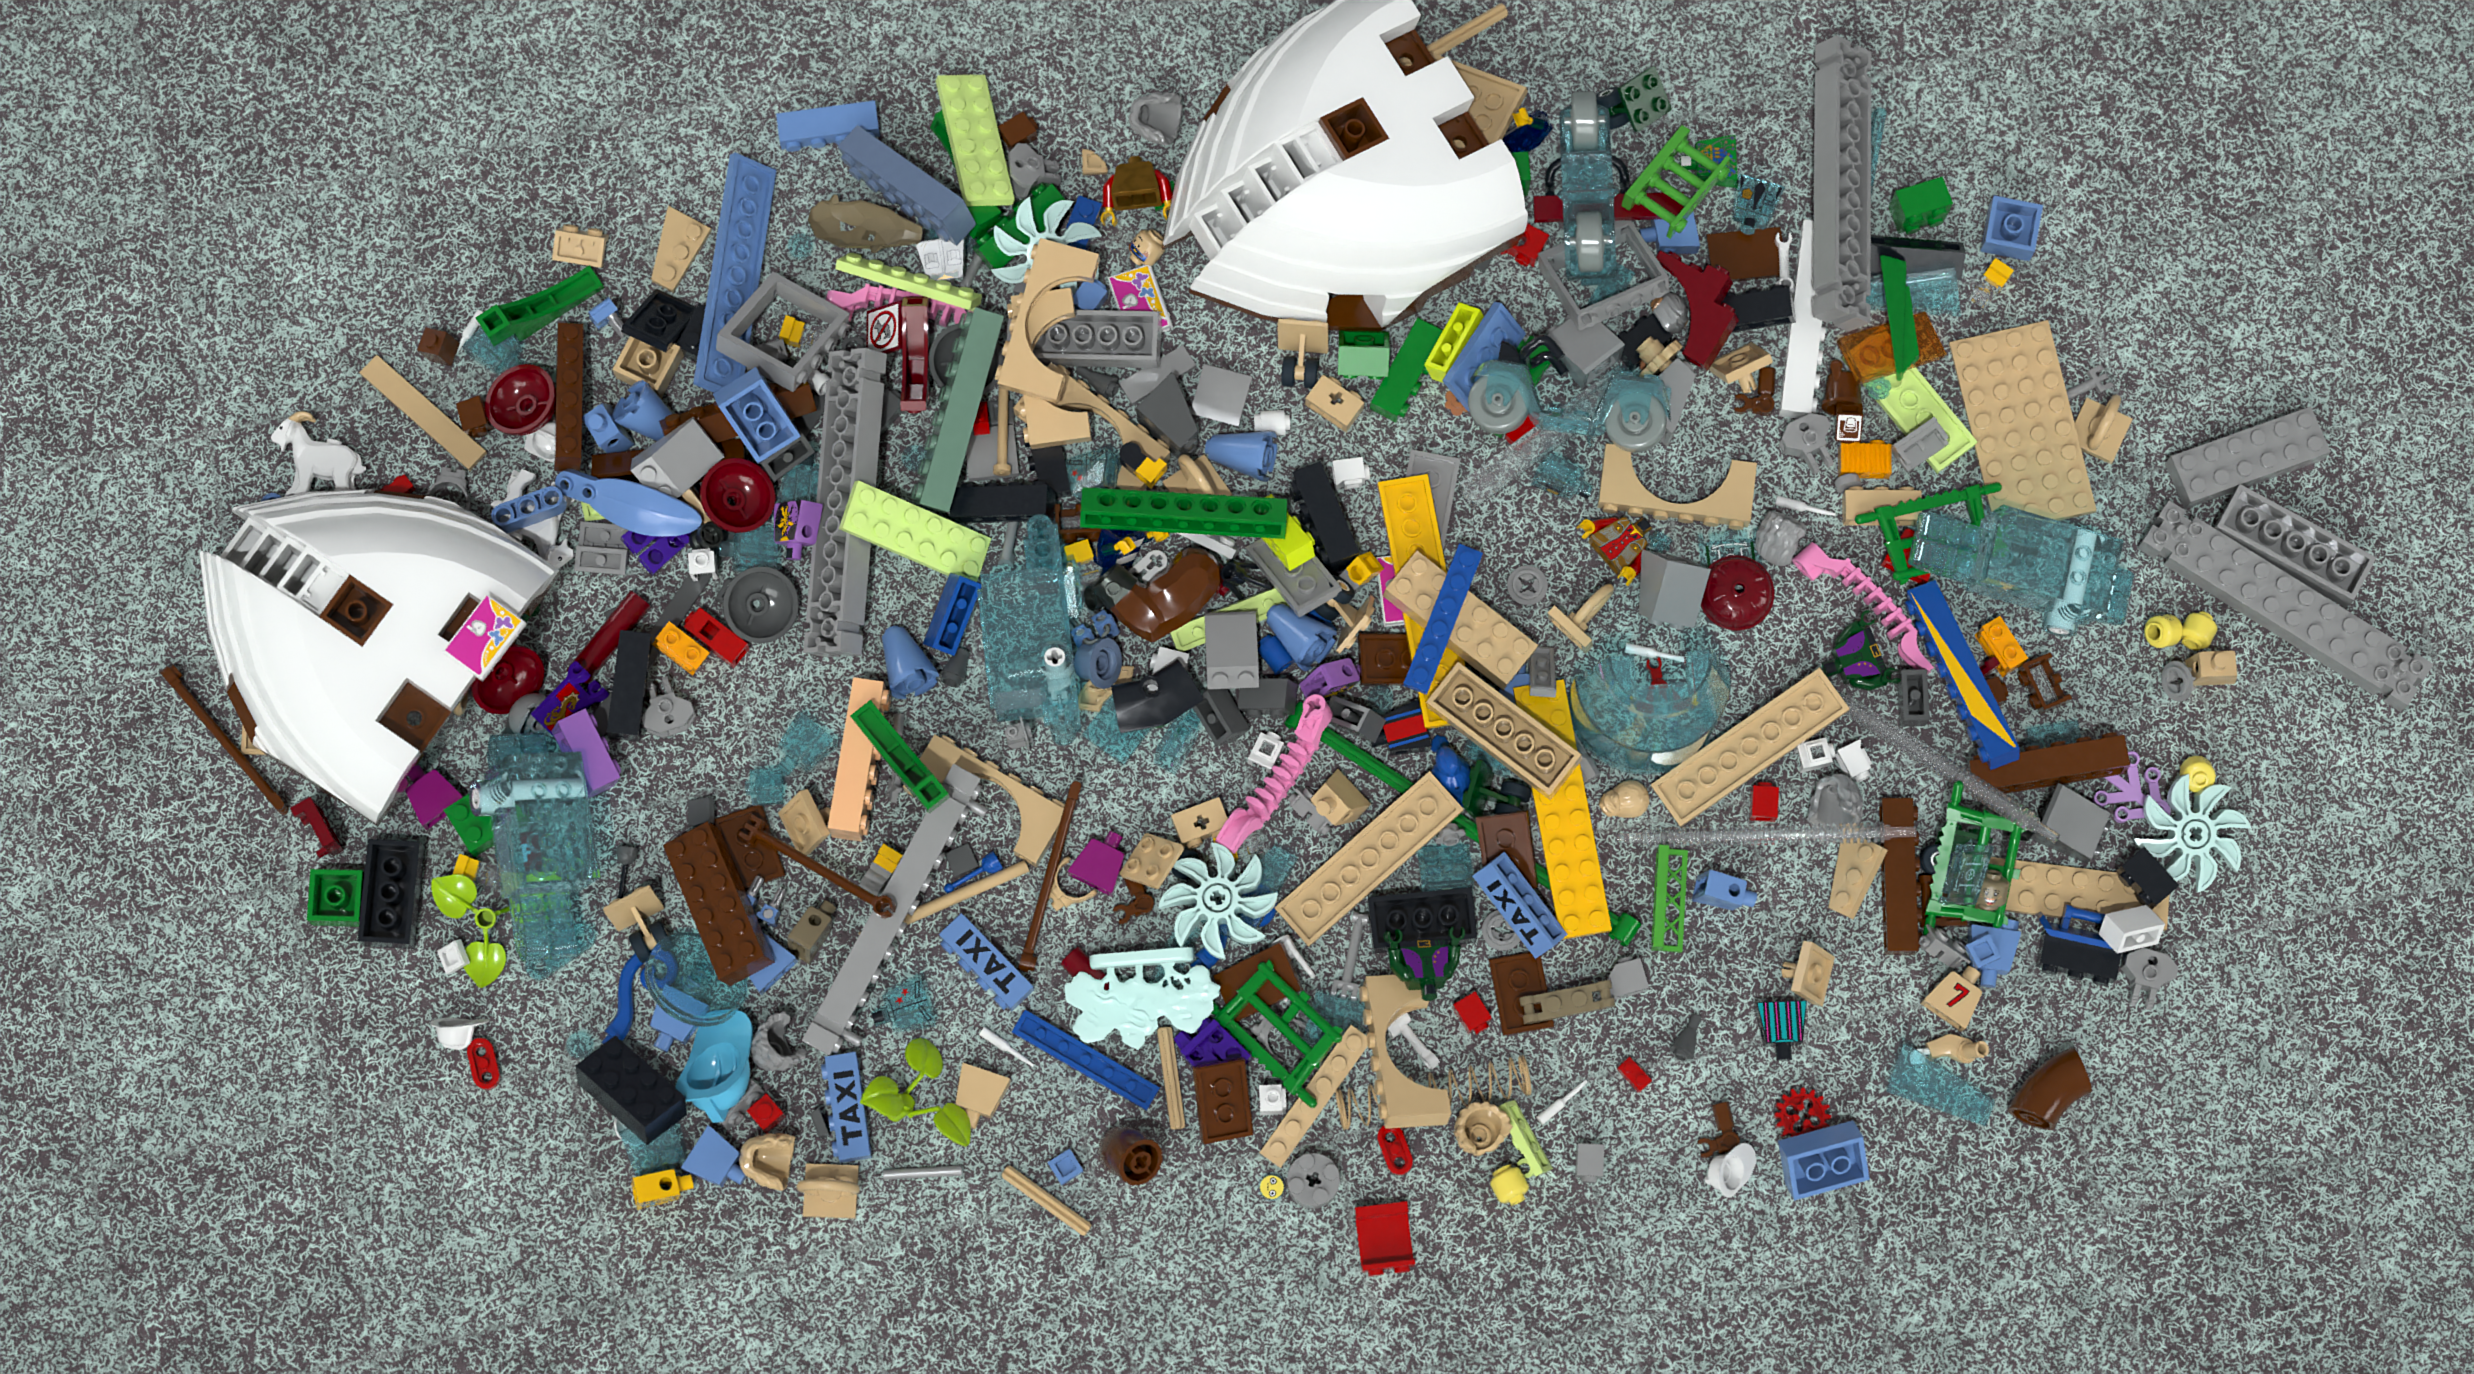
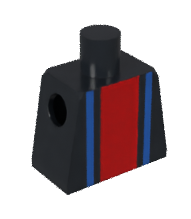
[1369,700,1431,756]

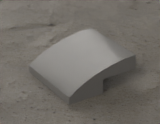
[1190,363,1253,426]
[966,424,1019,482]
[574,521,629,575]

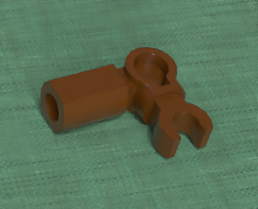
[1734,367,1776,417]
[1113,878,1154,926]
[1697,1102,1740,1158]

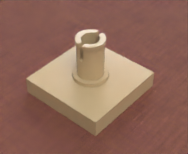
[1709,342,1773,393]
[778,789,831,855]
[1781,941,1835,1006]

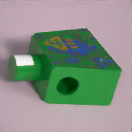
[1680,135,1738,188]

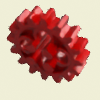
[1773,1087,1831,1137]

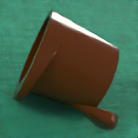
[1821,360,1862,416]

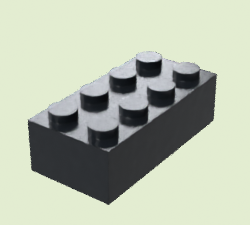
[1289,461,1360,575]
[357,839,425,949]
[1367,887,1477,954]
[575,1036,687,1145]

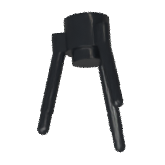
[1221,559,1272,601]

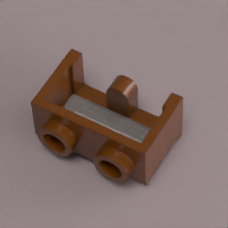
[1055,504,1107,543]
[2017,653,2072,715]

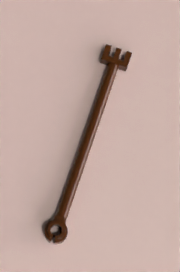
[160,665,289,815]
[1018,781,1081,973]
[737,814,896,919]

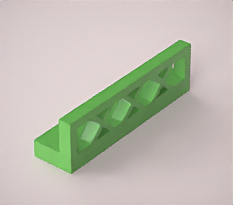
[1651,844,1688,953]

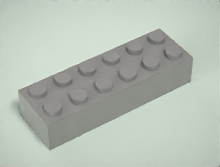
[1007,310,1162,368]
[2165,406,2331,510]
[2214,484,2377,608]

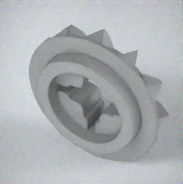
[1507,566,1548,606]
[2161,660,2196,701]
[1482,910,1521,951]

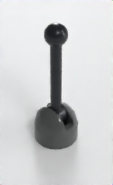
[616,846,638,899]

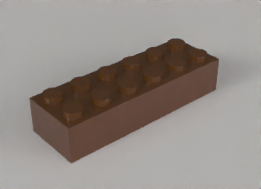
[1967,732,2130,799]
[663,821,775,986]

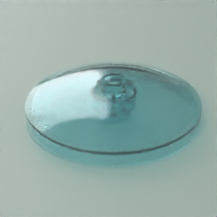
[644,932,747,1027]

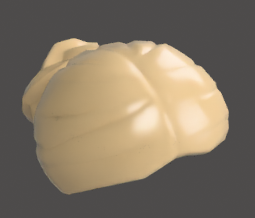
[1599,780,1650,818]

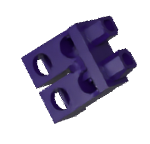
[621,531,691,577]
[1174,1017,1252,1067]

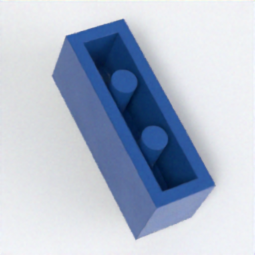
[923,573,982,656]

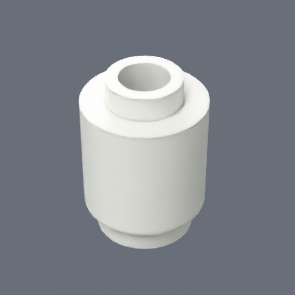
[1254,410,1290,436]

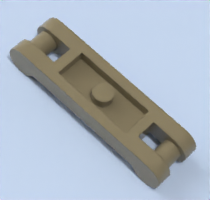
[1519,980,1616,1024]

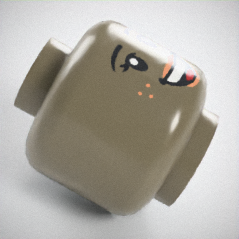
[1973,870,2009,910]

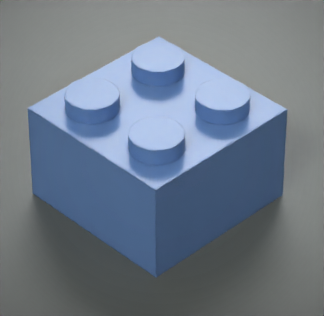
[1980,195,2043,261]

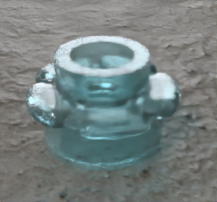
[1866,375,1891,400]
[1648,531,1672,553]

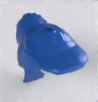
[1431,735,1471,808]

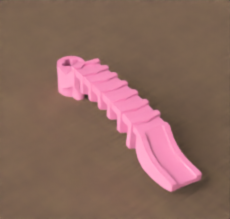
[826,283,966,328]
[1792,542,1934,675]
[1215,694,1333,854]

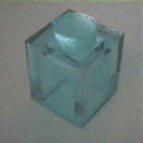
[745,768,784,806]

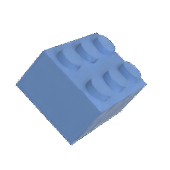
[713,367,801,463]
[1778,1120,1870,1201]

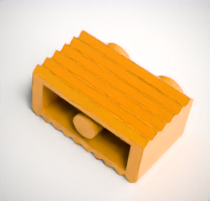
[1838,440,1892,479]

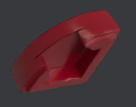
[1979,657,2000,677]

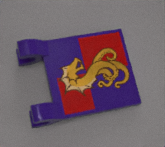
[531,661,609,737]

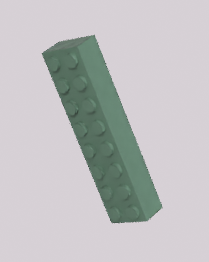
[910,307,1004,513]

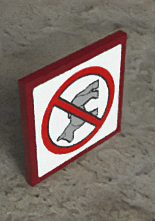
[866,300,902,354]

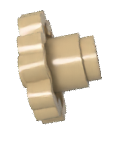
[1636,336,1683,383]

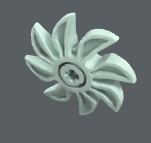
[991,197,1102,296]
[2133,774,2251,893]
[1159,843,1278,960]

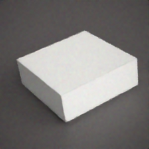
[437,939,470,974]

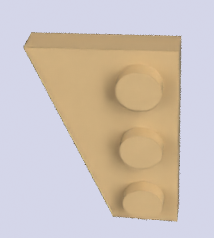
[651,206,712,293]
[1828,829,1888,919]

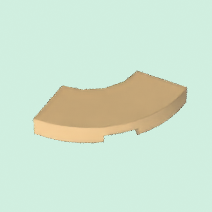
[1075,666,1134,713]

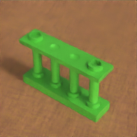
[1621,125,1731,239]

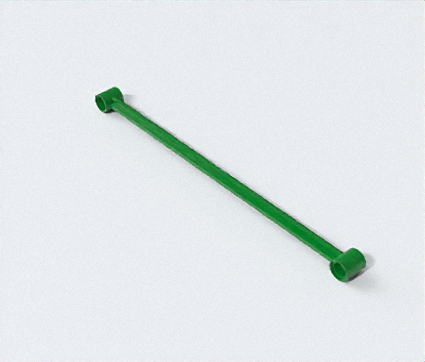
[1284,702,1641,947]

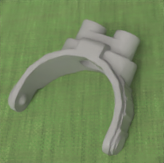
[427,467,471,512]
[1251,1014,1306,1065]

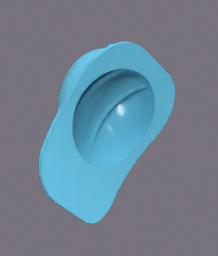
[675,1011,753,1123]

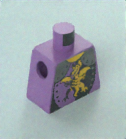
[774,500,823,561]
[1299,658,1360,701]

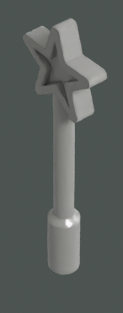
[885,713,905,803]

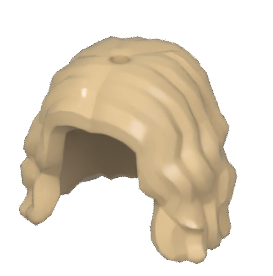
[1453,1101,1513,1156]
[739,1133,795,1191]

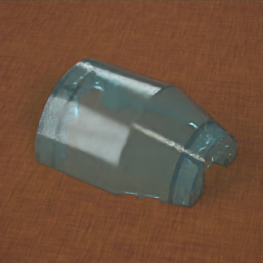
[1567,649,1731,775]

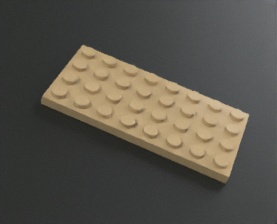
[1949,320,2097,534]

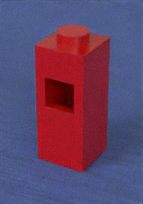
[684,607,750,668]

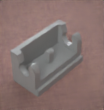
[1892,417,1949,473]

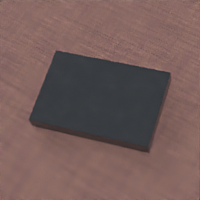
[621,289,697,353]

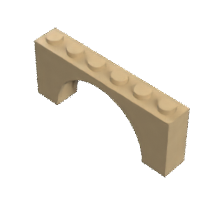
[995,238,1100,404]
[1007,288,1092,449]
[1013,362,1170,491]
[1597,444,1757,530]
[903,734,1065,868]
[1359,975,1451,1129]

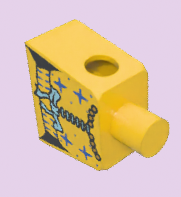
[631,1169,694,1211]

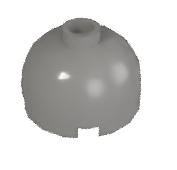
[508,693,552,746]

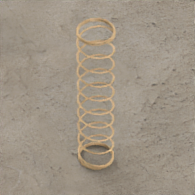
[1336,1055,1532,1131]

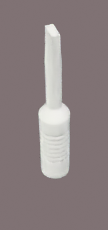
[456,310,483,355]
[1775,495,1836,516]
[1625,643,1686,663]
[979,1027,1034,1067]
[1536,1080,1588,1125]

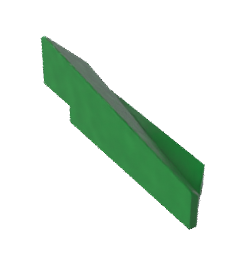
[1880,255,1919,381]

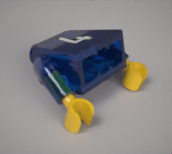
[1502,108,1553,153]
[1093,529,1169,577]

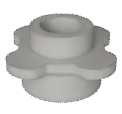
[1435,823,1465,846]

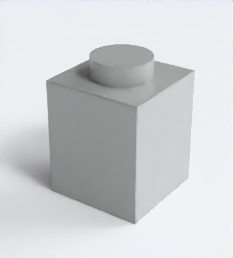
[1575,1143,1604,1183]

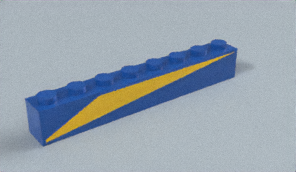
[1904,580,2020,770]

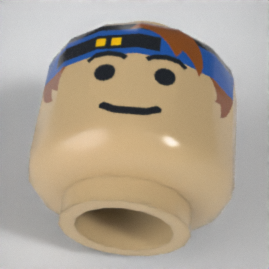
[1129,229,1165,266]

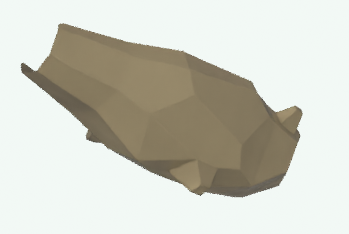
[808,194,922,253]

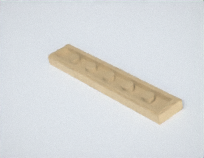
[359,355,487,471]

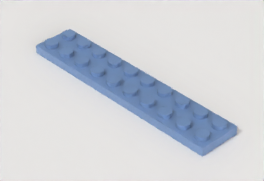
[693,152,776,393]

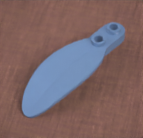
[555,469,702,537]

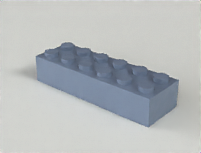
[837,125,976,246]

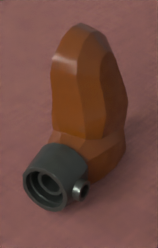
[1092,548,1223,642]

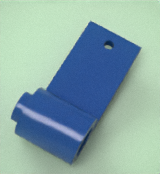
[1258,610,1338,675]

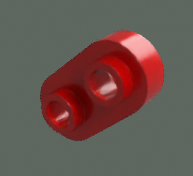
[467,1038,501,1090]
[1377,1126,1413,1176]

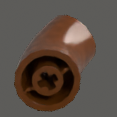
[2008,1047,2092,1130]
[1098,1125,1163,1186]

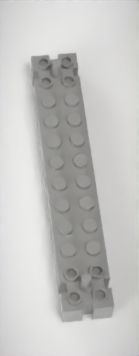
[1813,35,1871,332]
[803,348,887,657]
[2137,500,2433,712]
[802,764,988,1056]

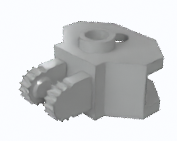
[1006,143,1061,199]
[1779,413,1834,475]
[641,676,697,738]
[2120,948,2178,1011]

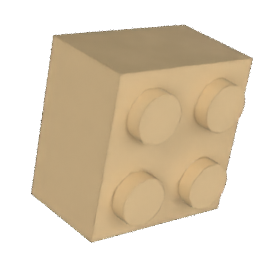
[612,336,684,399]

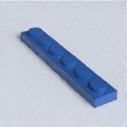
[1403,544,1483,695]
[1012,1010,1160,1111]

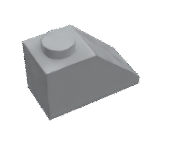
[1596,956,1649,1001]

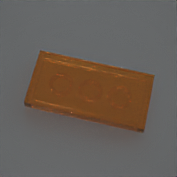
[1837,311,1947,385]

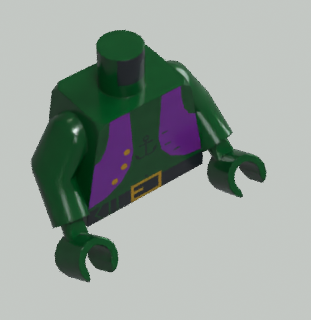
[1822,610,1901,691]
[1384,926,1465,1001]

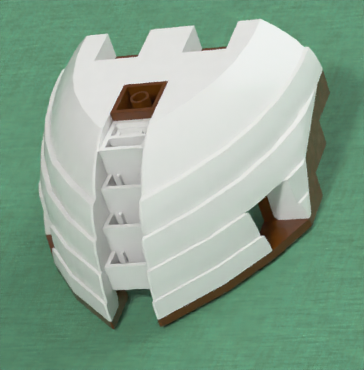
[1161,0,1528,331]
[199,489,560,827]

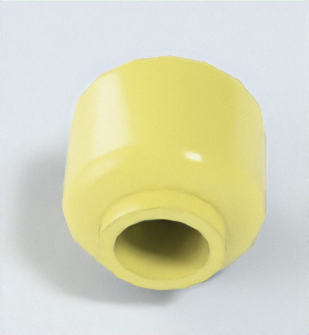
[2181,611,2218,651]
[2144,614,2183,648]
[2179,756,2216,793]
[1490,1165,1529,1206]

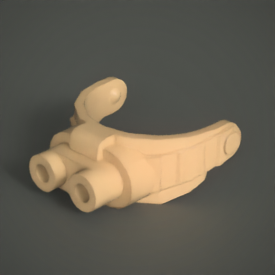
[1048,856,1097,912]

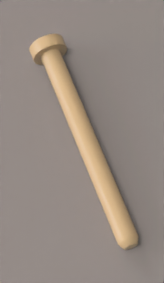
[993,388,1011,476]

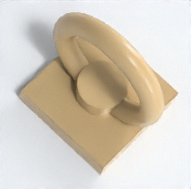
[2074,394,2133,464]
[1162,454,1233,496]
[1548,584,1614,654]
[797,1164,860,1219]

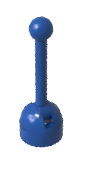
[944,851,1003,893]

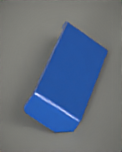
[2035,904,2112,949]

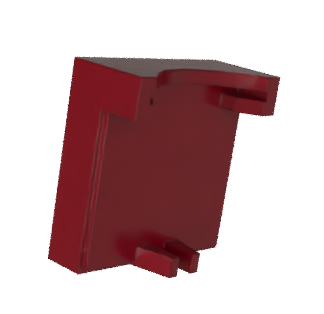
[290,797,344,858]

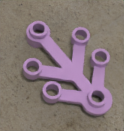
[2092,751,2171,823]

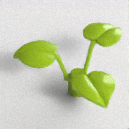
[431,874,555,988]
[860,1037,971,1147]

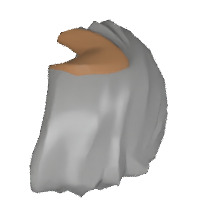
[1650,293,1689,334]

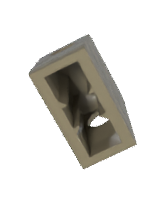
[788,900,836,965]

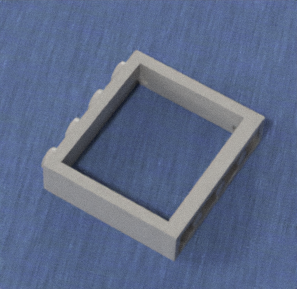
[1538,220,1669,331]
[716,271,850,392]

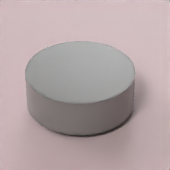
[1834,473,1861,493]

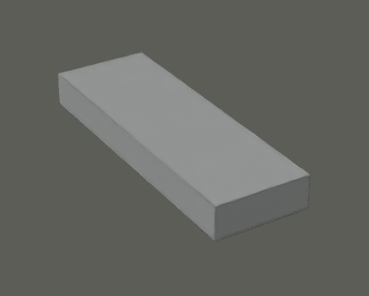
[1119,345,1196,406]
[1528,646,1556,698]

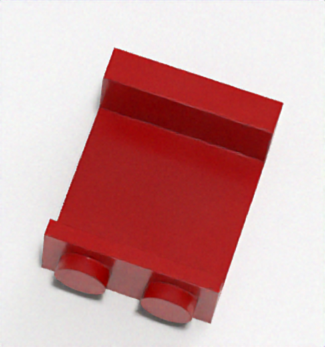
[1354,1201,1415,1277]

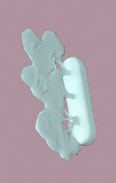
[1065,947,1221,1050]

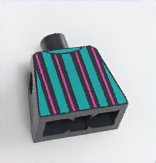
[1754,1000,1807,1061]

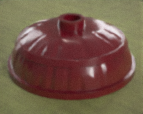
[485,364,556,435]
[700,458,775,533]
[1700,555,1775,631]
[471,644,544,715]

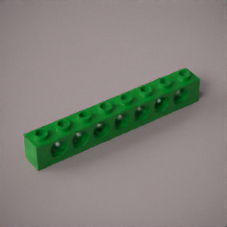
[1080,487,1287,539]

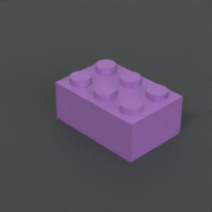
[551,709,621,800]

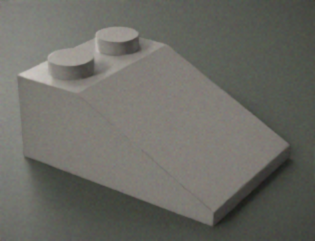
[631,417,724,499]

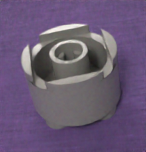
[1287,1153,1340,1209]

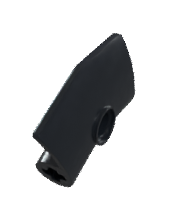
[1111,659,1204,733]

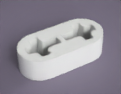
[1129,550,1168,584]

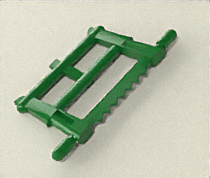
[1855,482,2002,586]
[1923,781,2029,936]
[1211,959,1344,1108]

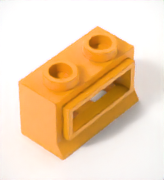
[1974,616,2028,677]
[652,621,710,675]

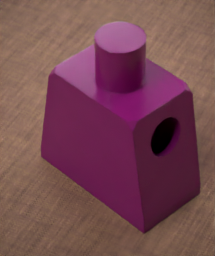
[405,765,463,831]
[1068,831,1125,897]

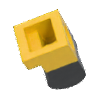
[1119,442,1167,489]

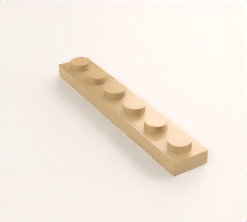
[1259,1025,1367,1168]

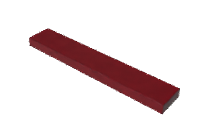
[1533,192,1684,223]

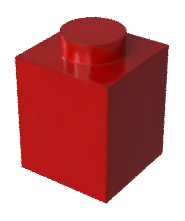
[1749,782,1779,822]
[1452,991,1492,1035]
[746,1093,786,1134]

